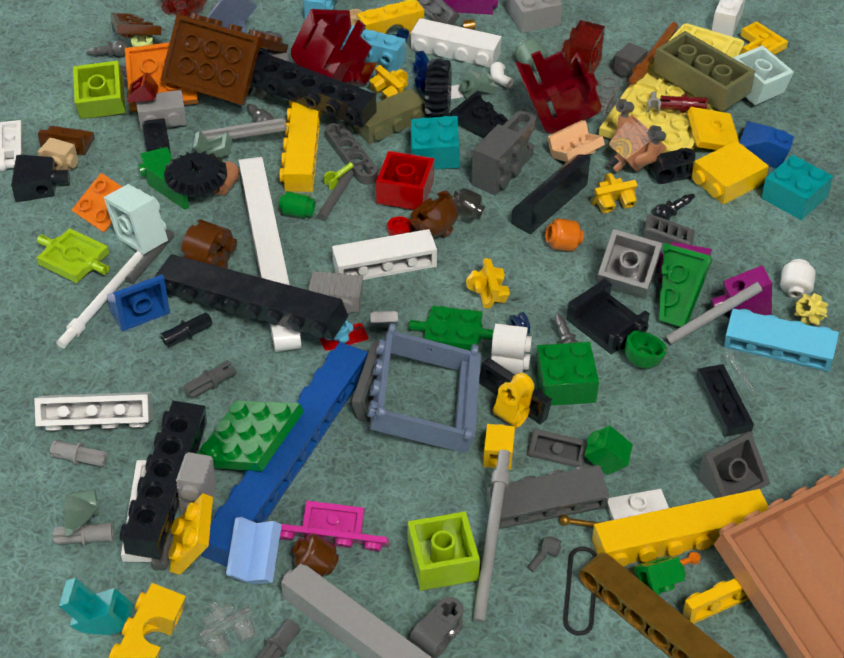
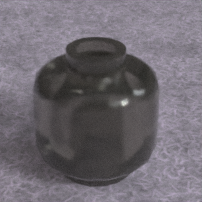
[452,188,485,224]

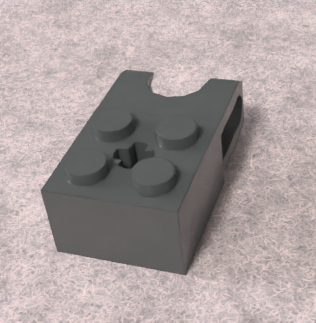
[471,111,536,196]

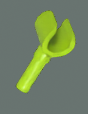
[324,162,354,190]

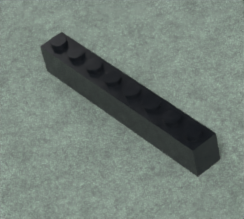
[155,254,349,340]

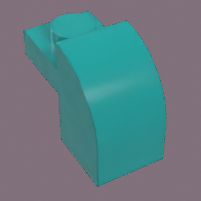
[59,577,134,635]

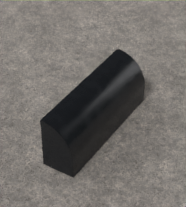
[511,154,591,235]

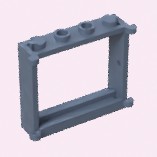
[367,322,481,453]

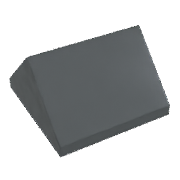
[698,432,770,498]

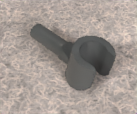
[527,536,561,572]

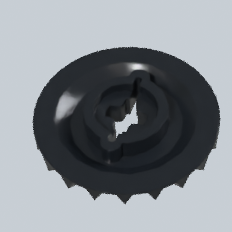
[164,151,227,196]

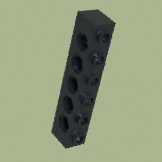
[250,51,377,127]
[119,401,207,560]

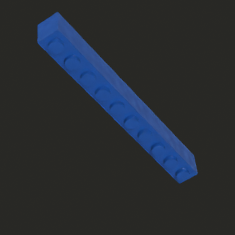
[201,342,368,567]

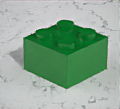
[535,342,599,406]

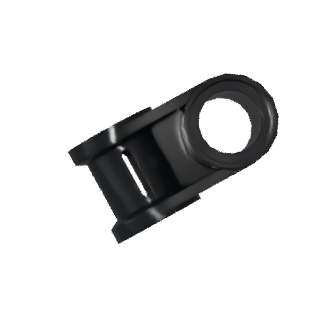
[649,148,696,184]

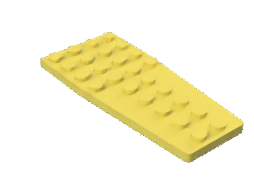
[599,24,744,157]

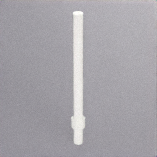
[56,251,146,349]

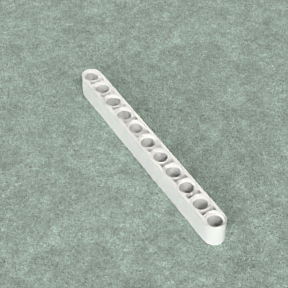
[238,157,301,352]

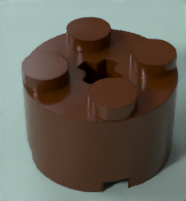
[181,220,237,269]

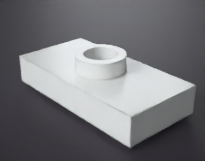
[606,489,669,520]

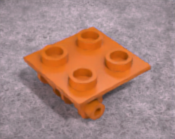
[72,173,122,232]

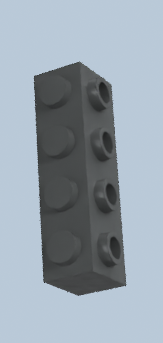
[486,465,610,529]

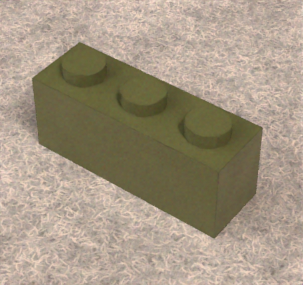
[354,88,426,144]

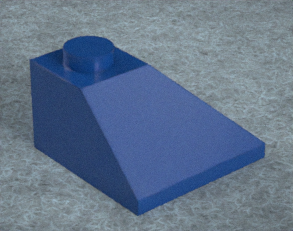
[739,121,794,169]

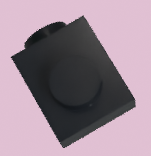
[142,118,171,154]

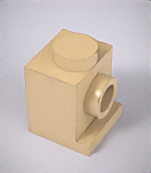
[38,137,78,172]

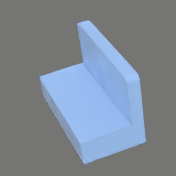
[226,517,282,585]

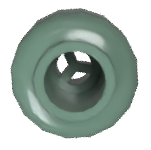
[516,38,548,71]

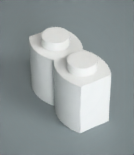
[491,324,532,375]

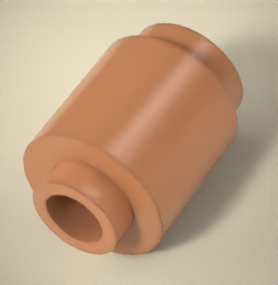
[213,161,239,196]

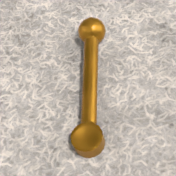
[559,515,600,527]

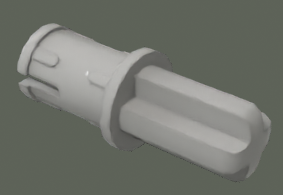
[50,440,108,467]
[53,522,114,546]

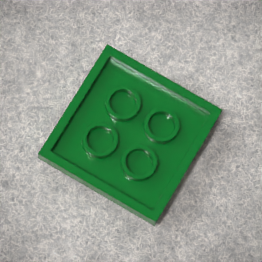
[197,401,304,471]

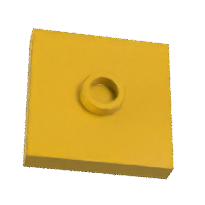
[687,107,739,150]

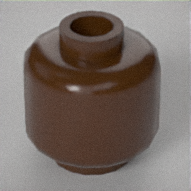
[292,533,339,577]

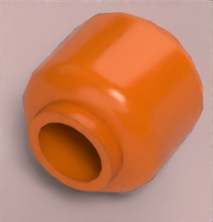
[545,218,584,252]

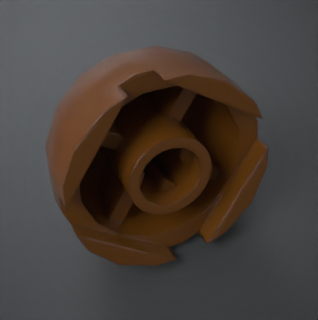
[408,191,458,237]

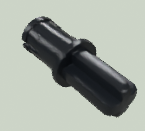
[160,312,213,348]

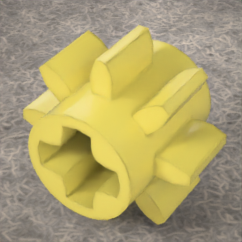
[794,293,828,325]

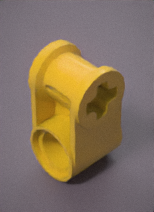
[493,373,534,428]

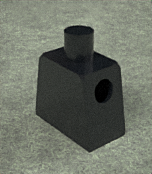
[11,155,70,202]

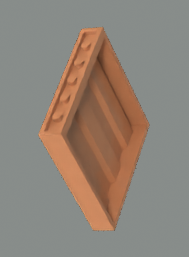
[714,467,844,658]

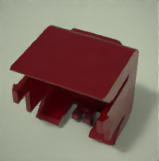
[291,9,377,86]
[515,50,602,134]

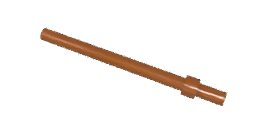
[629,22,678,85]

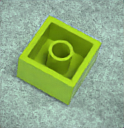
[73,61,126,119]
[408,511,480,591]

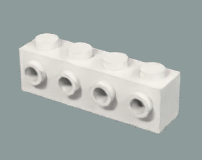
[34,392,153,430]

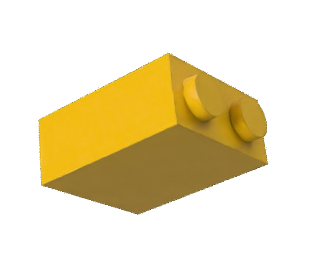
[691,140,769,204]

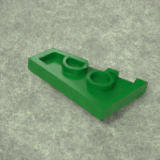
[659,243,713,328]

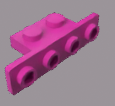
[280,501,390,551]

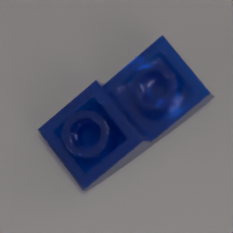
[413,51,429,94]

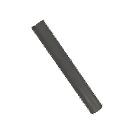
[317,169,354,221]
[125,230,174,284]

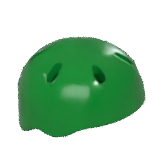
[624,330,667,369]

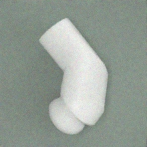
[490,62,514,89]

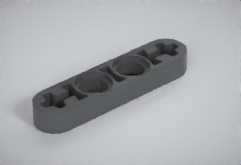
[326,122,377,185]

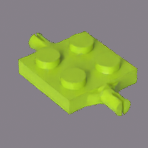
[36,228,110,283]

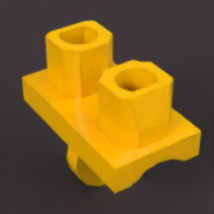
[369,65,408,99]
[590,173,638,214]
[466,258,510,309]

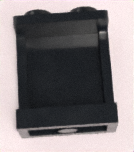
[566,279,650,354]

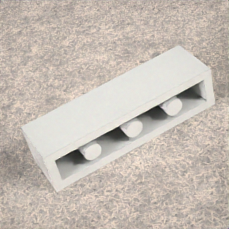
[411,18,502,67]
[332,229,437,280]

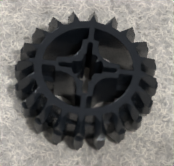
[425,58,452,118]

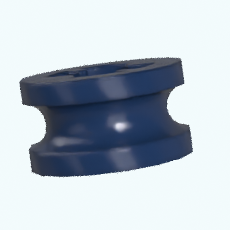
[509,312,530,335]

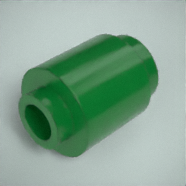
[279,191,316,219]

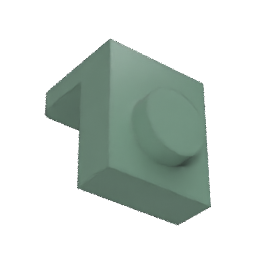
[459,70,499,98]
[193,131,232,158]

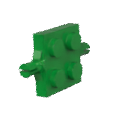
[409,306,494,351]

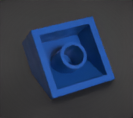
[107,275,170,331]

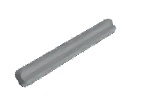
[201,118,287,140]

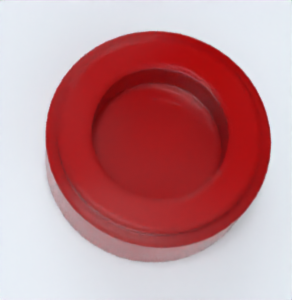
[387,216,412,236]

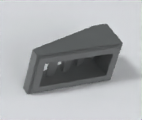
[644,214,695,246]

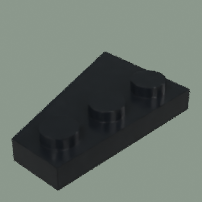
[450,90,508,137]

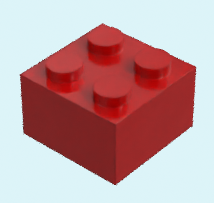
[376,151,435,210]

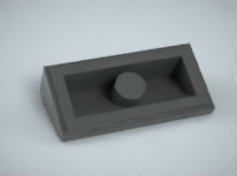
[528,428,587,467]

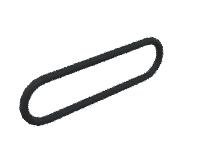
[563,547,597,636]

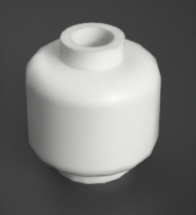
[780,259,816,299]

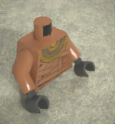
[608,99,667,173]

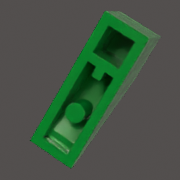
[138,147,189,210]

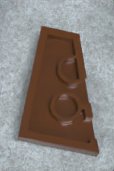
[111,13,162,37]

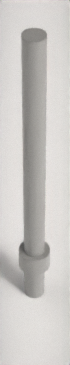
[473,450,510,623]

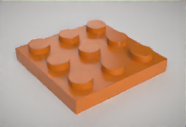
[125,42,199,112]

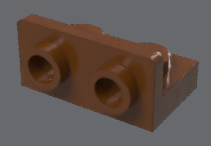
[38,125,95,156]

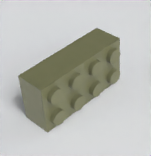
[653,31,755,112]

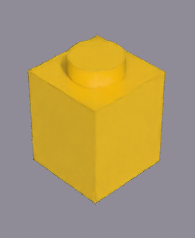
[483,424,515,470]

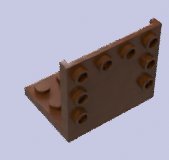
[160,13,288,105]

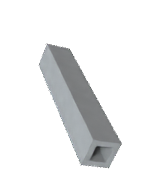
[281,563,432,658]

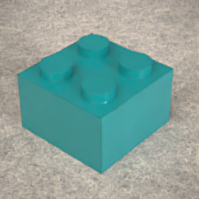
[411,116,461,169]
[761,155,833,221]

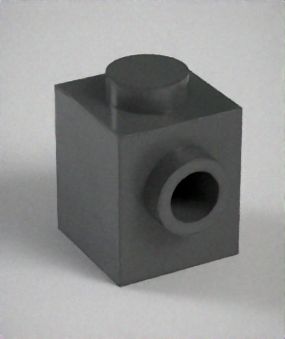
[613,42,648,79]

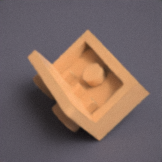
[548,120,605,163]

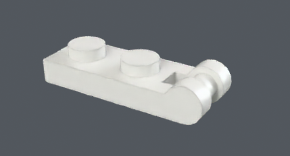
[0,120,23,172]

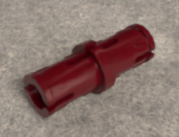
[660,94,707,113]

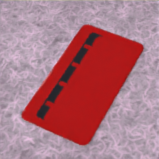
[319,323,369,351]

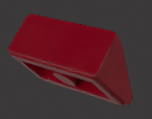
[127,73,158,102]

